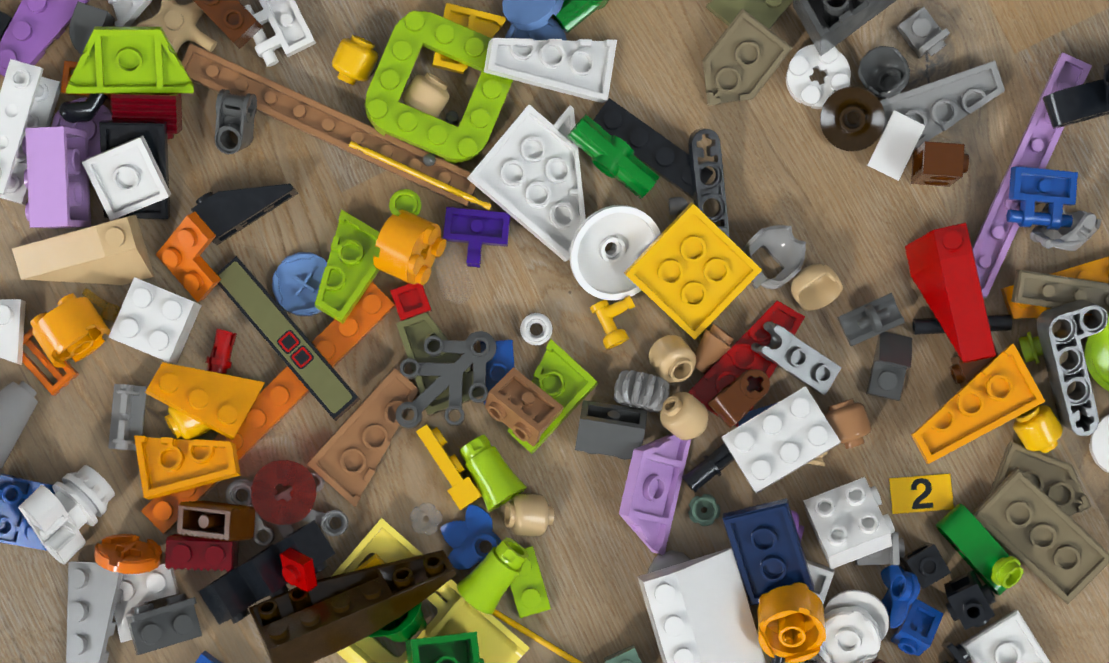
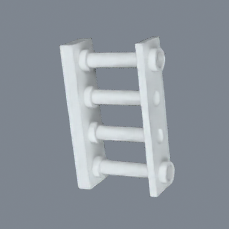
[0,59,61,205]

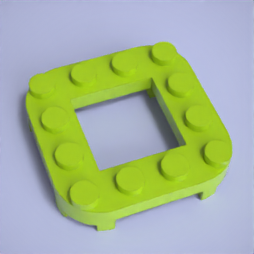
[365,11,513,164]

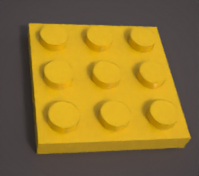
[624,202,762,340]

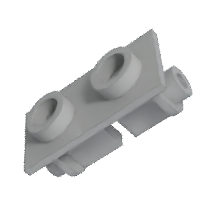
[108,384,147,451]

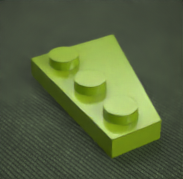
[315,209,380,324]
[507,338,599,454]

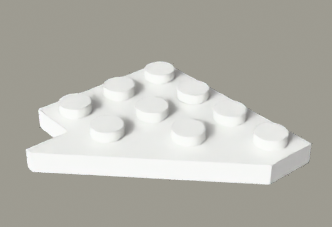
[467,105,586,262]

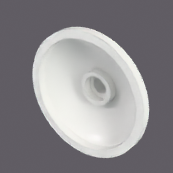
[570,205,661,300]

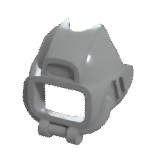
[1030,203,1102,251]
[742,225,806,289]

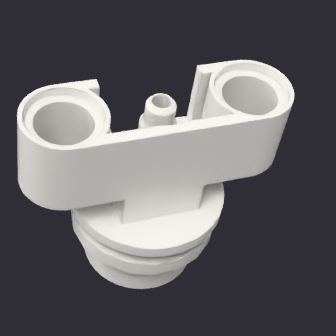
[18,465,115,564]

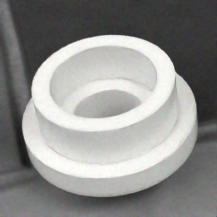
[520,313,553,346]

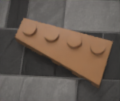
[307,367,419,507]

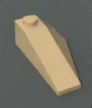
[12,215,154,285]

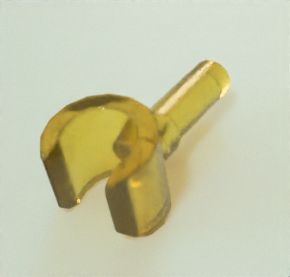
[82,288,121,323]

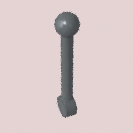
[423,111,459,166]

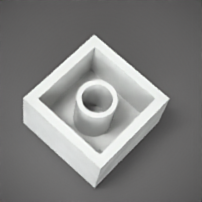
[109,277,202,364]

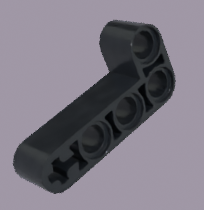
[1043,79,1109,129]

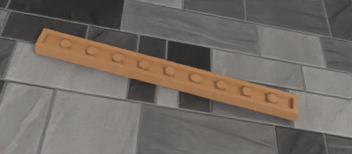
[181,43,477,208]

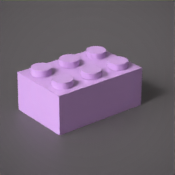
[22,126,91,229]

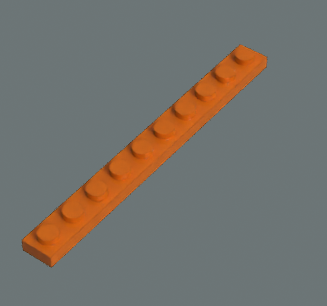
[141,282,395,534]

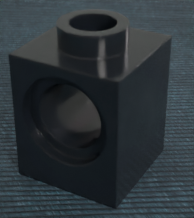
[900,543,951,589]

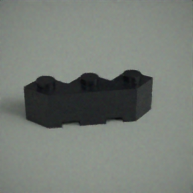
[198,520,335,625]

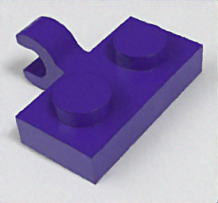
[443,207,511,268]

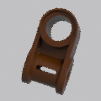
[708,369,770,428]

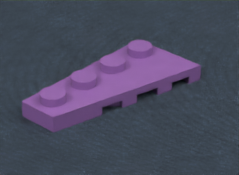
[0,0,90,77]

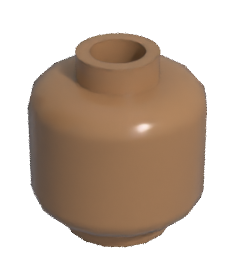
[825,399,872,449]

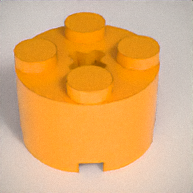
[373,209,446,285]
[30,293,111,368]
[757,582,826,663]

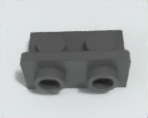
[126,593,202,655]

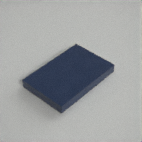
[722,498,814,606]

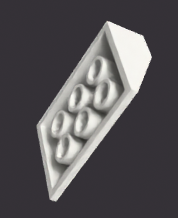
[638,548,766,663]

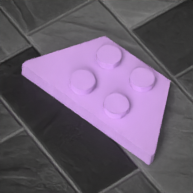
[619,434,691,555]

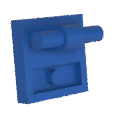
[0,473,55,551]

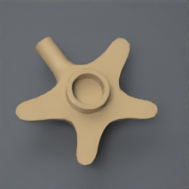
[135,0,217,54]

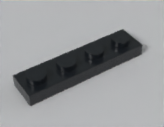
[593,98,713,199]

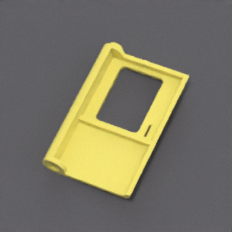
[332,518,530,663]

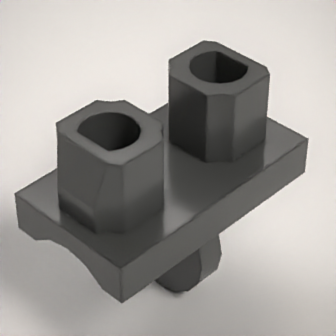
[837,293,905,347]

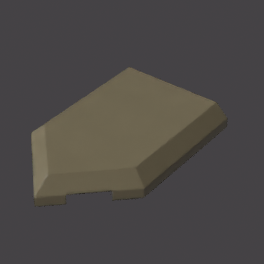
[702,9,792,106]
[989,441,1091,516]

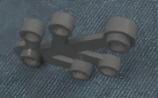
[395,331,497,429]

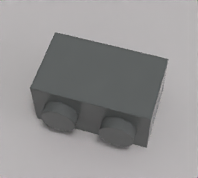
[575,400,647,460]

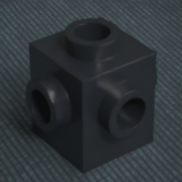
[944,570,997,630]

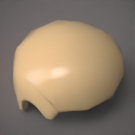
[791,264,843,311]

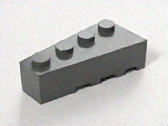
[793,0,896,56]

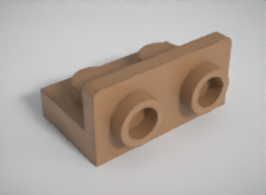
[485,367,564,446]

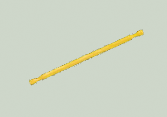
[349,141,492,210]
[492,609,583,663]

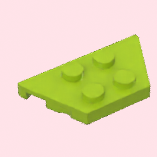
[66,26,194,94]

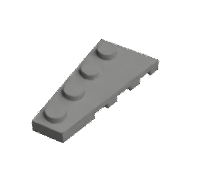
[880,61,1005,151]
[66,561,123,663]

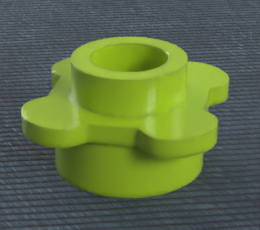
[1018,331,1043,364]

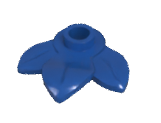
[440,504,501,570]
[881,565,920,628]

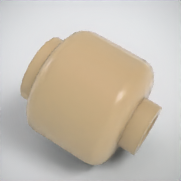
[402,72,450,118]
[648,335,697,383]
[660,392,708,440]
[504,494,554,537]

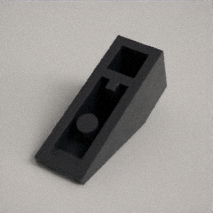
[191,184,298,245]

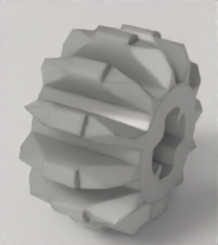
[614,370,670,413]

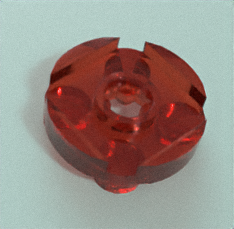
[251,460,316,525]

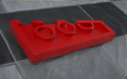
[688,301,805,427]

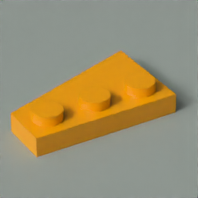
[145,362,265,440]
[134,435,241,500]

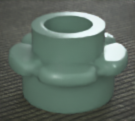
[688,494,720,526]

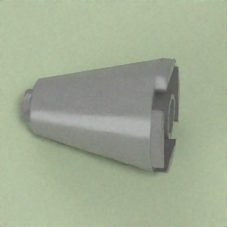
[0,381,38,469]

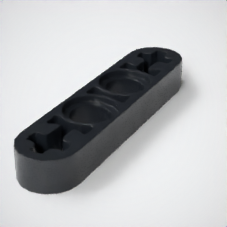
[688,128,730,238]

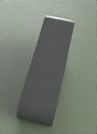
[1037,299,1108,436]

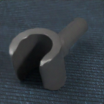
[669,197,688,215]

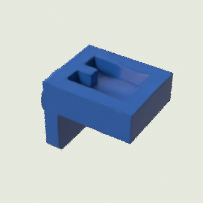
[890,599,944,656]

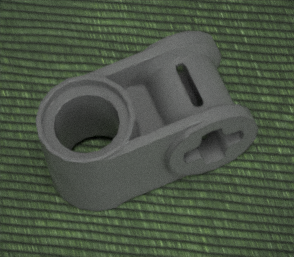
[214,89,257,154]

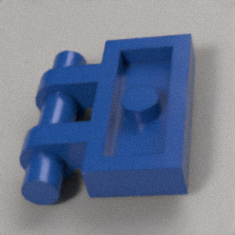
[1006,166,1078,230]

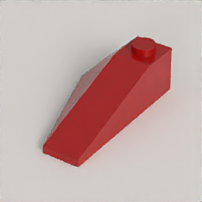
[905,222,996,363]

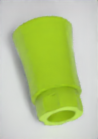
[459,434,527,512]
[457,537,529,614]

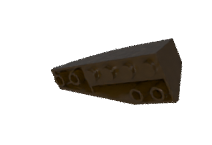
[249,550,456,663]

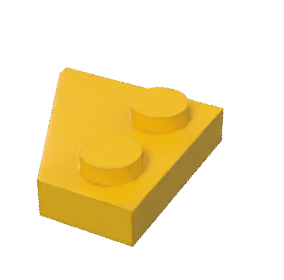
[432,3,506,74]

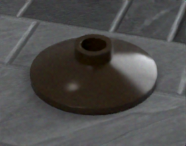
[820,87,885,151]

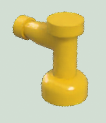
[590,295,636,350]

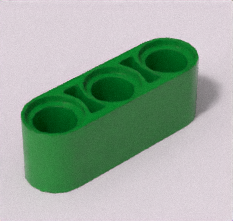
[935,503,1024,596]

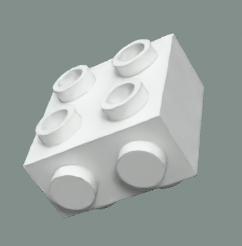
[803,477,895,569]

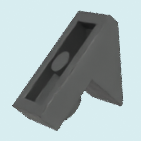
[866,332,912,401]

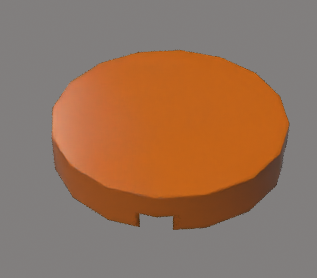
[94,534,162,574]

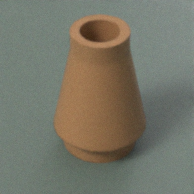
[695,324,734,374]

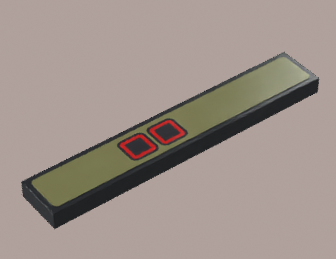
[216,256,360,421]

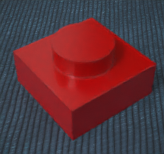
[390,283,432,321]
[280,548,318,592]

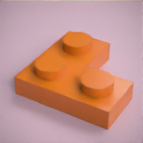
[155,212,221,302]

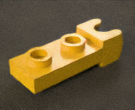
[416,424,482,510]

